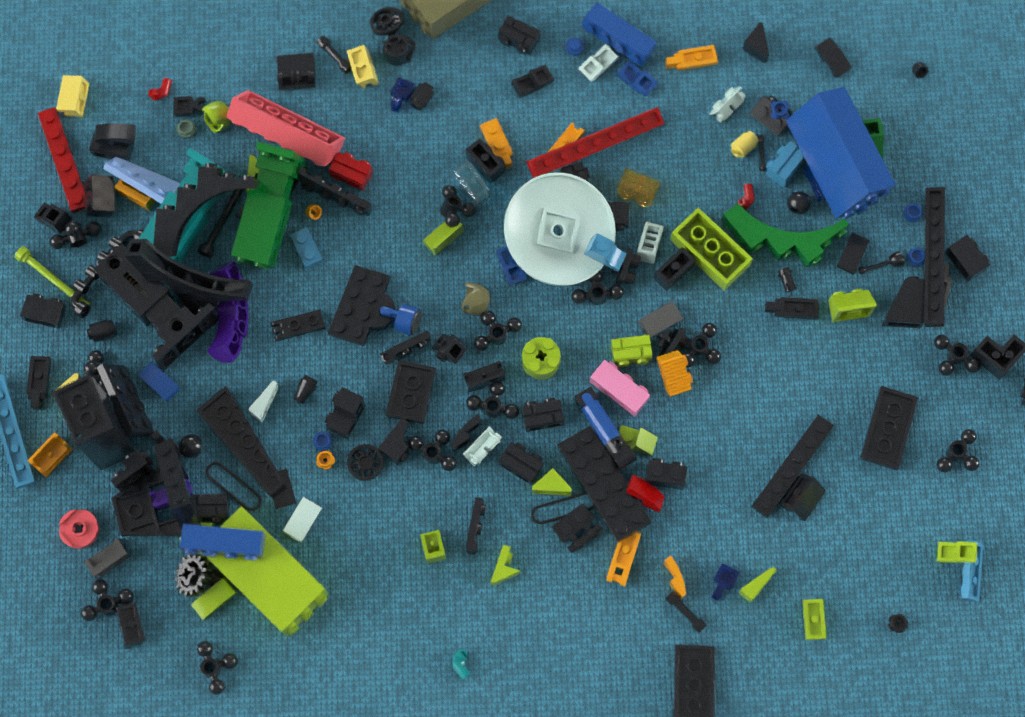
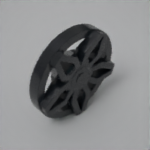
[370,7,404,35]
[347,444,384,481]

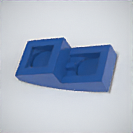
[616,60,658,96]
[496,247,527,285]
[138,362,180,402]

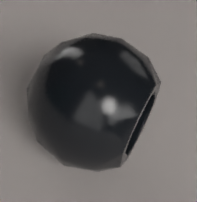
[787,191,811,214]
[179,434,202,458]

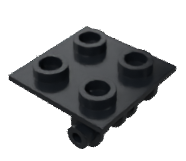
[277,53,315,90]

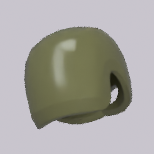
[462,282,490,316]

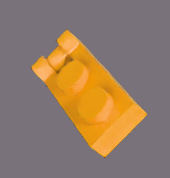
[606,532,641,587]

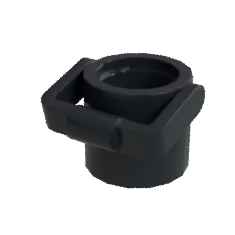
[382,34,416,66]

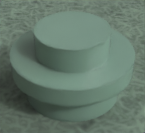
[177,120,196,138]

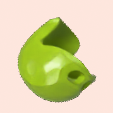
[202,101,232,133]

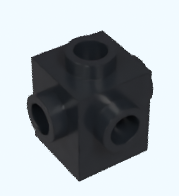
[432,334,467,364]

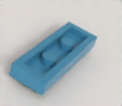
[961,540,983,602]

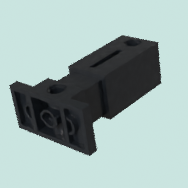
[94,244,219,370]

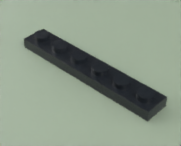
[751,414,834,518]

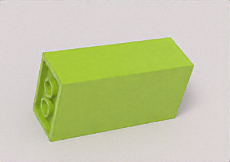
[203,506,329,637]

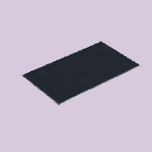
[272,469,296,509]

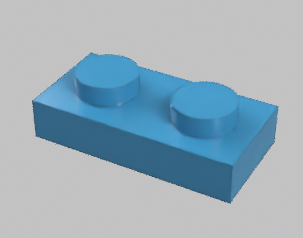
[290,227,323,269]

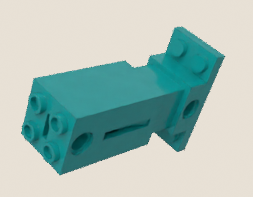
[139,148,227,263]

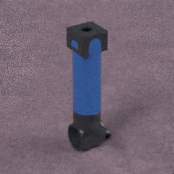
[574,387,637,470]

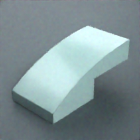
[578,44,619,82]

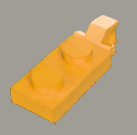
[665,45,718,70]
[480,118,513,169]

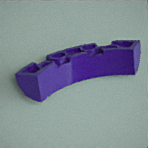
[207,261,249,363]

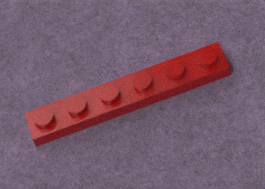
[37,107,87,213]

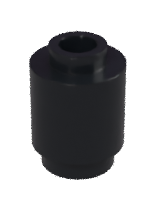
[409,82,435,111]
[86,319,117,343]

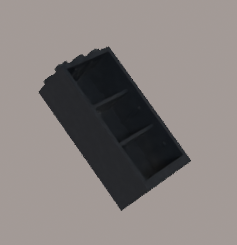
[52,374,136,470]

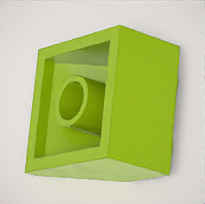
[828,289,877,322]

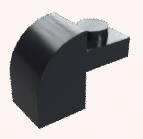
[33,202,72,235]

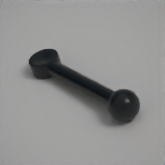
[757,135,767,172]

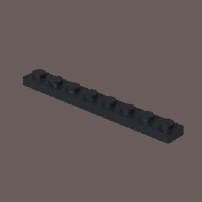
[924,187,945,327]

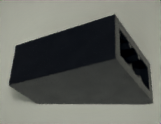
[882,276,925,328]

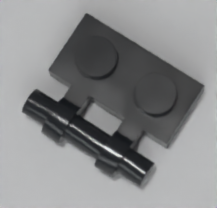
[551,503,603,553]

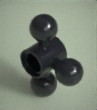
[440,185,476,228]
[50,221,101,249]
[571,271,624,305]
[474,311,522,351]
[682,323,721,368]
[934,335,981,376]
[84,350,110,398]
[466,381,519,419]
[936,429,980,473]
[408,430,456,471]
[81,579,134,621]
[197,641,238,695]

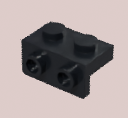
[750,95,793,136]

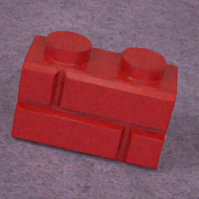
[329,152,373,191]

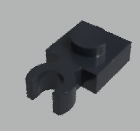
[174,96,206,117]

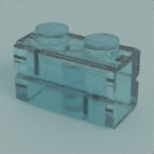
[453,161,492,206]

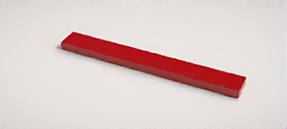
[526,107,665,178]

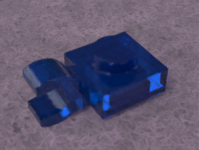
[390,77,415,113]
[711,563,740,601]

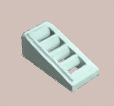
[636,222,664,264]
[249,381,279,423]

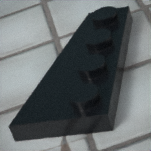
[298,167,372,216]

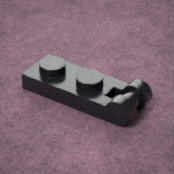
[466,497,486,555]

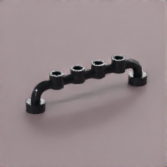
[71,229,144,318]

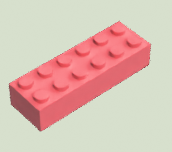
[226,90,345,166]

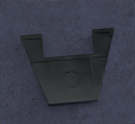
[111,466,182,536]

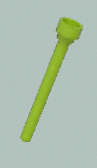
[14,246,90,305]

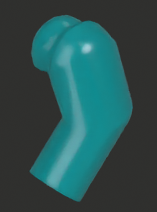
[452,649,470,680]

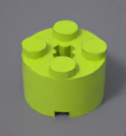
[522,337,561,380]

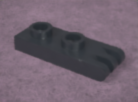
[271,309,325,341]

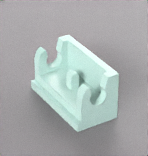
[282,497,322,542]

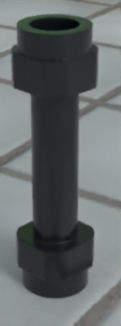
[317,35,352,74]
[665,591,707,633]

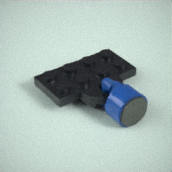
[328,265,422,346]

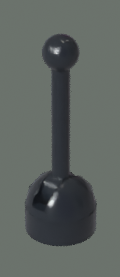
[858,251,904,274]

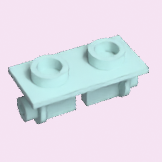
[709,87,746,122]
[463,426,502,466]

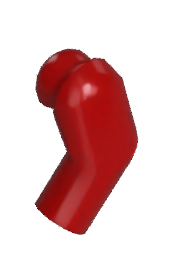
[148,78,172,101]
[738,183,755,209]

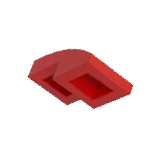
[626,474,664,512]

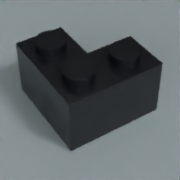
[970,334,1025,380]
[325,387,366,440]

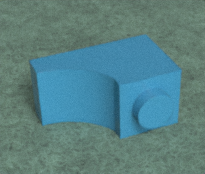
[584,233,627,271]

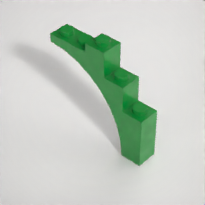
[722,203,849,268]

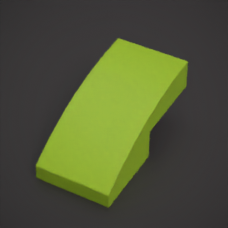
[937,541,978,563]
[191,578,237,620]

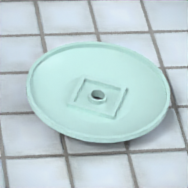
[504,173,615,286]

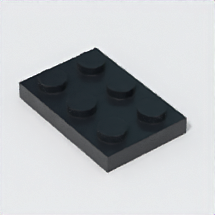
[386,360,436,424]

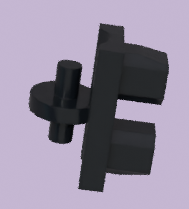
[611,248,641,285]
[657,327,691,357]

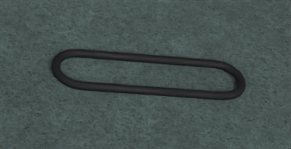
[206,462,262,511]
[531,492,595,524]

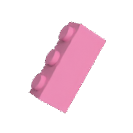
[590,360,650,417]

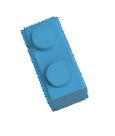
[766,141,805,187]

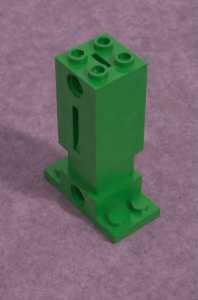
[231,142,308,270]

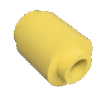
[731,131,759,158]

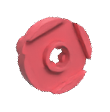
[59,509,100,550]

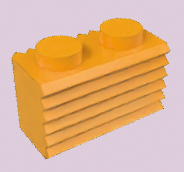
[657,350,693,397]

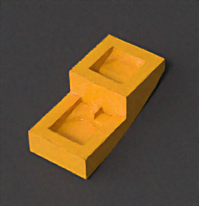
[663,556,686,599]

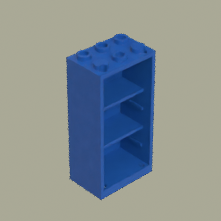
[786,87,896,219]

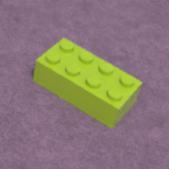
[670,208,753,291]

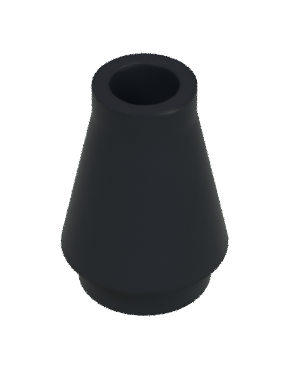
[293,375,318,404]

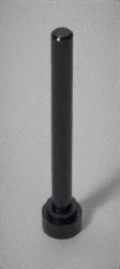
[197,189,244,258]

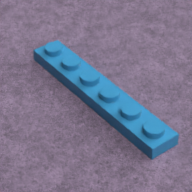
[0,375,36,489]

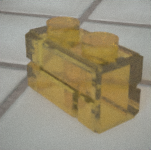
[617,168,661,207]

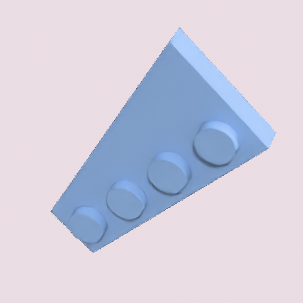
[104,157,181,203]

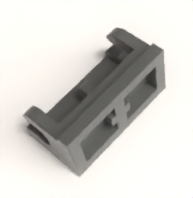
[637,301,683,338]
[84,539,131,579]

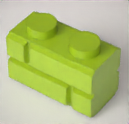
[610,335,652,367]

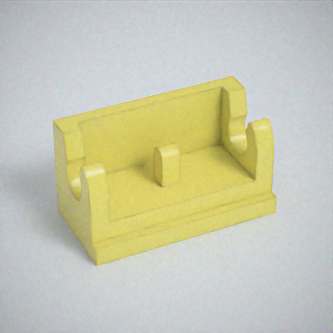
[347,45,379,89]
[56,75,89,118]

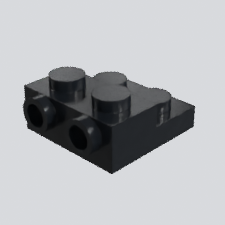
[111,450,154,492]

